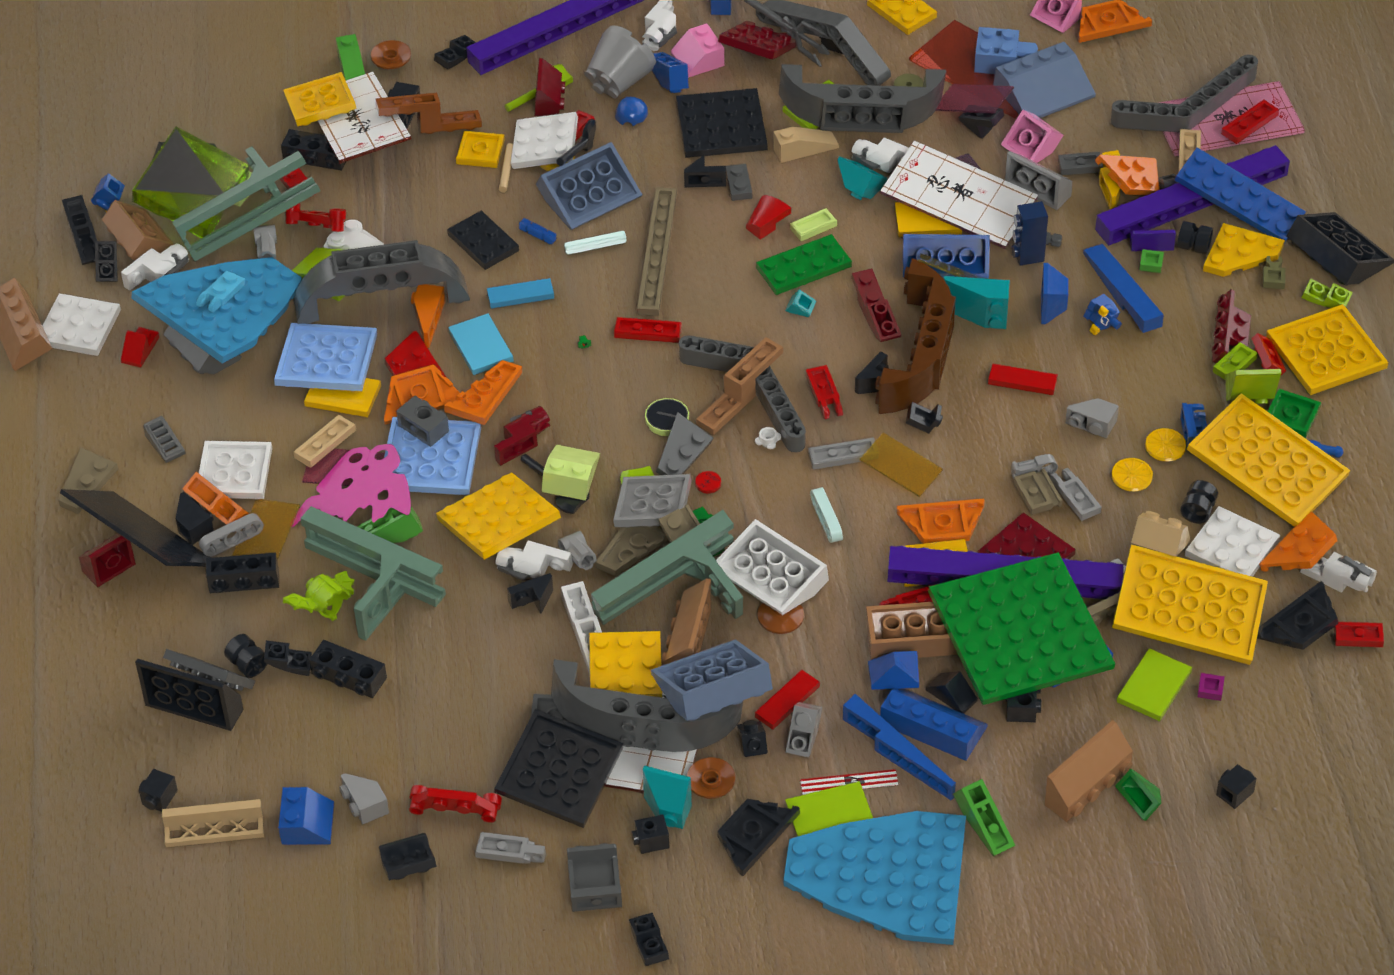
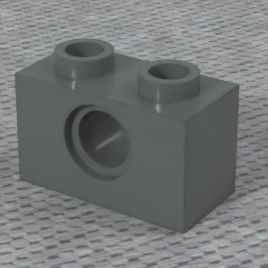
[396,396,449,447]

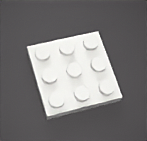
[511,112,578,169]
[42,293,121,356]
[199,441,272,499]
[1185,506,1280,577]

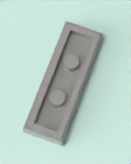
[808,437,879,470]

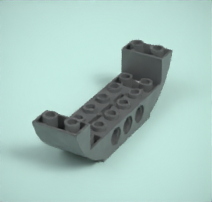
[779,64,946,133]
[294,240,470,324]

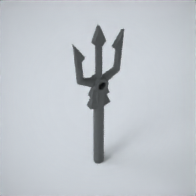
[744,0,831,67]

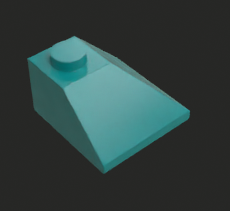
[838,156,889,200]
[643,766,692,829]

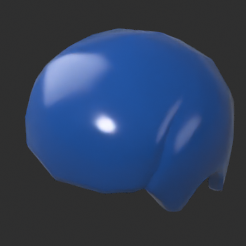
[615,97,648,126]

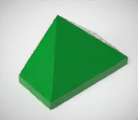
[1115,769,1161,821]

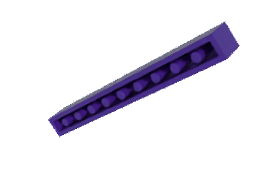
[466,0,644,76]
[1095,145,1290,246]
[887,546,1124,599]

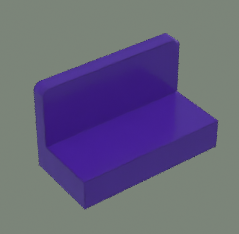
[1129,230,1176,251]

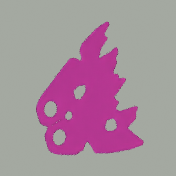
[290,444,411,528]

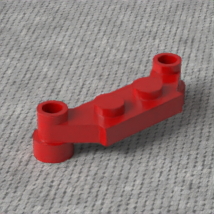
[285,203,346,232]
[409,785,502,823]

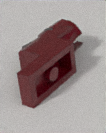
[494,406,551,466]

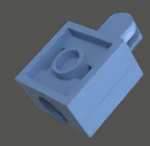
[974,27,1038,74]

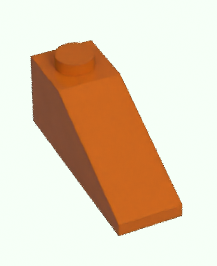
[411,284,446,348]

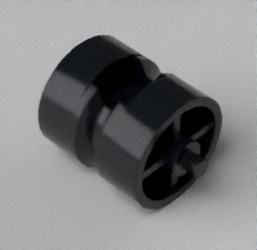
[224,634,267,678]

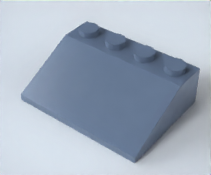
[994,42,1096,118]
[536,142,642,230]
[651,639,773,721]

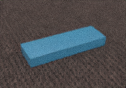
[487,278,554,309]

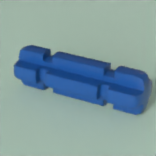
[519,218,557,244]

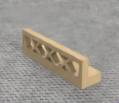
[162,799,264,847]

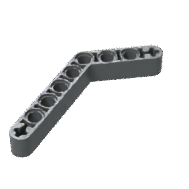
[756,0,891,86]
[1111,55,1258,132]
[679,336,806,452]

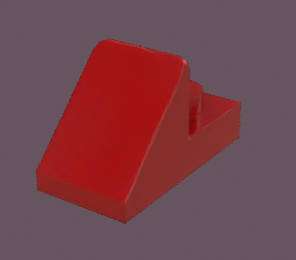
[121,327,160,368]

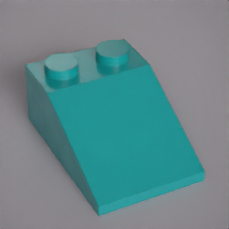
[944,276,1010,329]

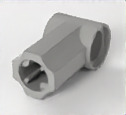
[254,225,277,259]
[558,531,597,571]

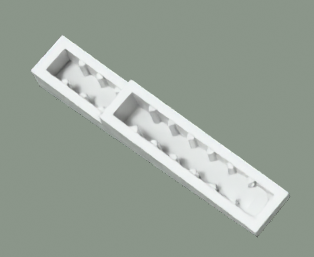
[561,581,602,674]

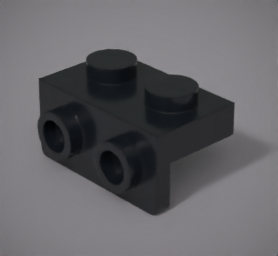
[379,833,437,881]

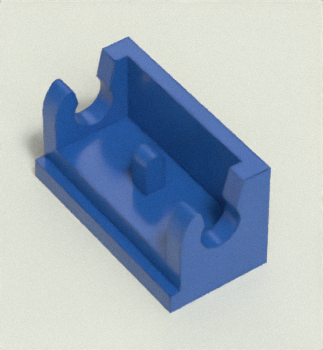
[1180,403,1207,451]

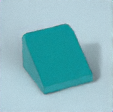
[785,289,816,317]

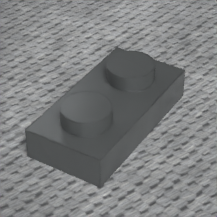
[1058,152,1103,175]
[726,164,752,201]

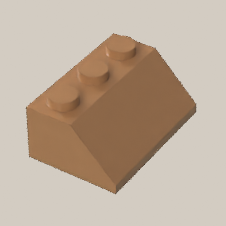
[102,200,174,260]

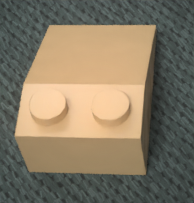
[1131,511,1190,557]

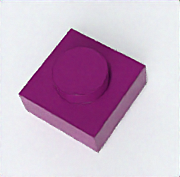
[1197,673,1225,701]

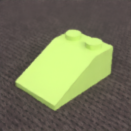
[542,445,600,501]

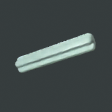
[564,231,627,255]

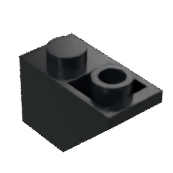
[175,491,214,545]

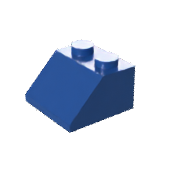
[278,787,334,845]

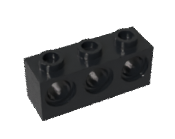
[281,129,348,171]
[206,552,279,594]
[309,639,387,698]
[1007,689,1041,723]

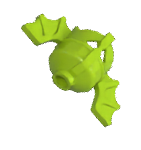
[283,571,354,621]

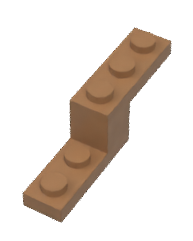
[696,337,783,435]

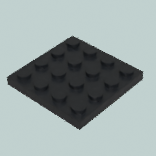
[676,88,768,158]
[494,709,623,828]

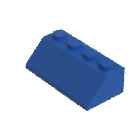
[903,234,990,278]
[880,688,988,761]

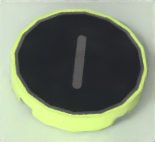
[645,398,689,436]

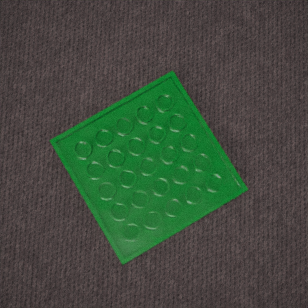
[928,552,1116,705]

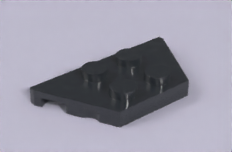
[1257,581,1338,650]
[717,799,800,876]

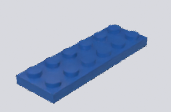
[1175,148,1306,244]

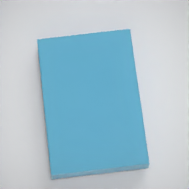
[448,314,514,375]

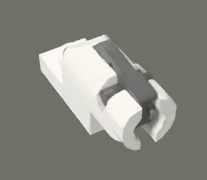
[642,0,677,51]
[851,138,909,173]
[121,243,189,290]
[496,540,573,581]
[1300,552,1377,593]

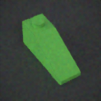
[336,34,365,80]
[357,507,423,543]
[953,779,1016,856]

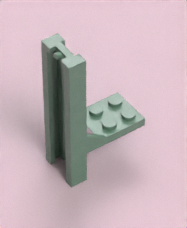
[172,146,321,262]
[300,506,446,641]
[591,510,743,625]

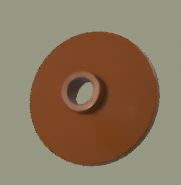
[371,40,411,69]
[757,603,804,634]
[687,757,736,799]

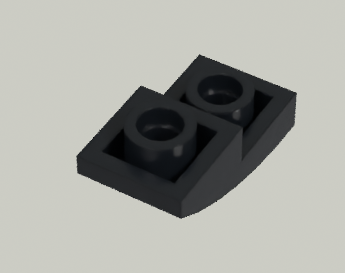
[434,35,476,70]
[95,241,118,282]
[264,640,312,676]
[629,912,669,966]

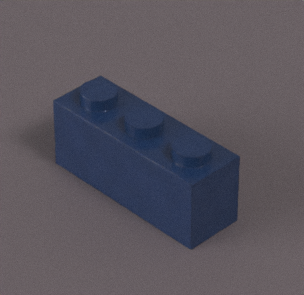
[1011,201,1048,266]

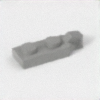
[475,832,546,864]

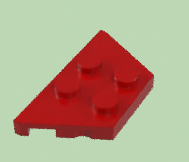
[385,330,447,378]

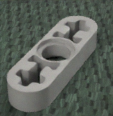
[199,513,264,557]

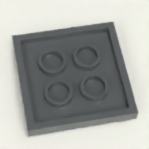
[163,649,255,691]

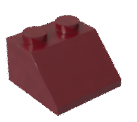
[534,58,565,116]
[79,533,136,588]

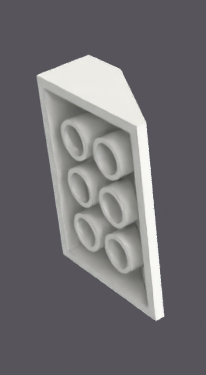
[716,519,829,615]

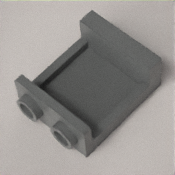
[567,843,622,912]

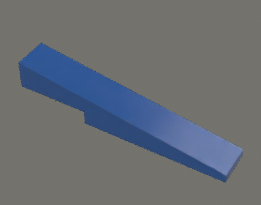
[1083,244,1164,333]
[843,694,956,800]

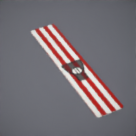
[800,769,898,795]

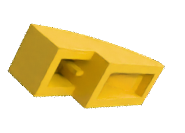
[1099,150,1121,210]

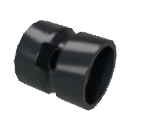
[1177,221,1213,255]
[1180,480,1218,524]

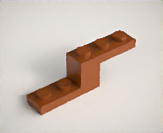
[375,92,482,134]

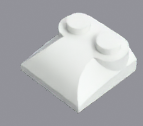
[323,220,384,250]

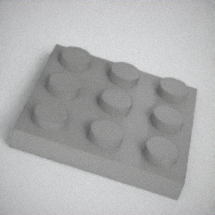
[613,474,692,528]

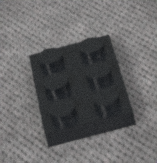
[447,210,519,270]

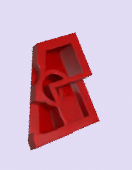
[746,195,791,240]

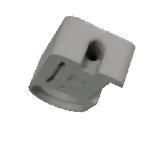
[1011,454,1058,479]

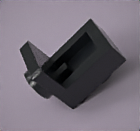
[906,402,943,434]
[737,720,768,757]

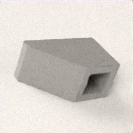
[1066,398,1119,438]
[786,702,822,757]
[339,773,389,825]

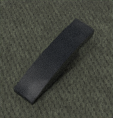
[62,195,97,265]

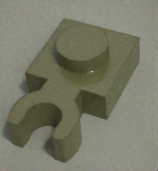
[1263,256,1285,289]

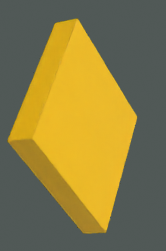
[456,131,505,168]

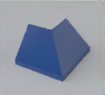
[1041,263,1068,324]
[868,651,919,690]

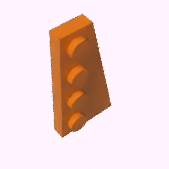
[444,360,522,425]

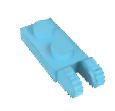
[196,271,245,312]

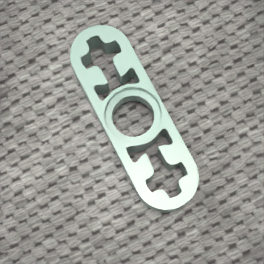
[810,487,843,543]

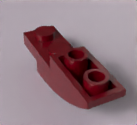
[851,268,901,342]

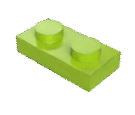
[1213,343,1258,380]

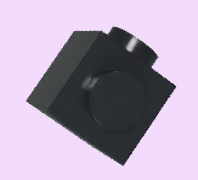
[1216,764,1257,809]
[139,769,178,812]
[631,814,670,854]

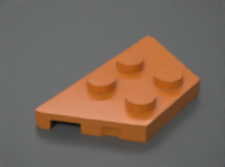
[1078,0,1152,43]
[1095,155,1159,195]
[384,365,460,425]
[897,498,985,544]
[1259,512,1337,572]

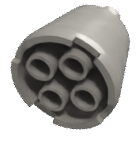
[584,26,656,99]

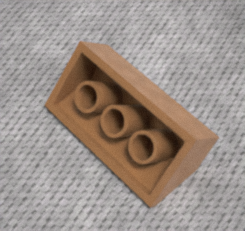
[0,278,52,371]
[661,578,711,666]
[866,602,958,660]
[1045,720,1133,822]

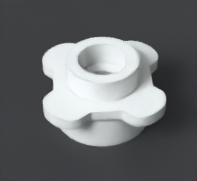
[755,427,781,449]

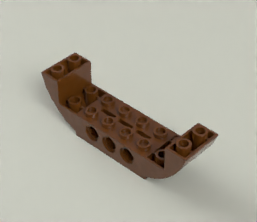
[875,258,956,414]

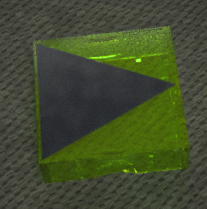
[132,126,249,238]

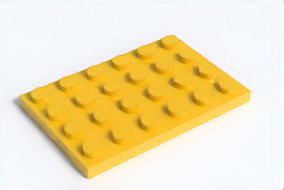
[1187,393,1350,527]
[1112,544,1268,665]

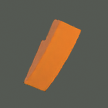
[182,472,249,525]

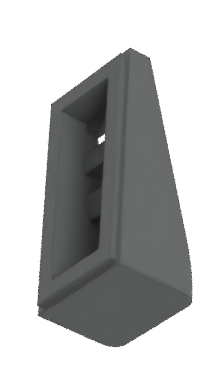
[143,416,186,463]

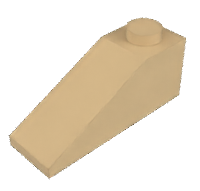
[773,127,839,163]

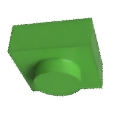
[1140,249,1164,273]

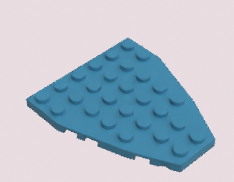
[131,257,302,363]
[784,811,966,945]

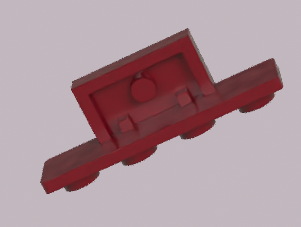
[1212,289,1251,364]

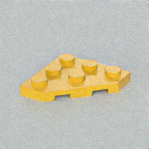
[1203,223,1285,277]

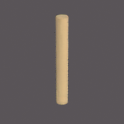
[499,143,513,193]

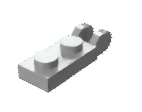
[1050,468,1102,521]

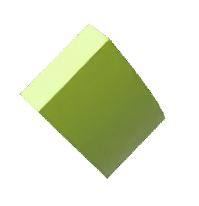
[1301,279,1353,308]

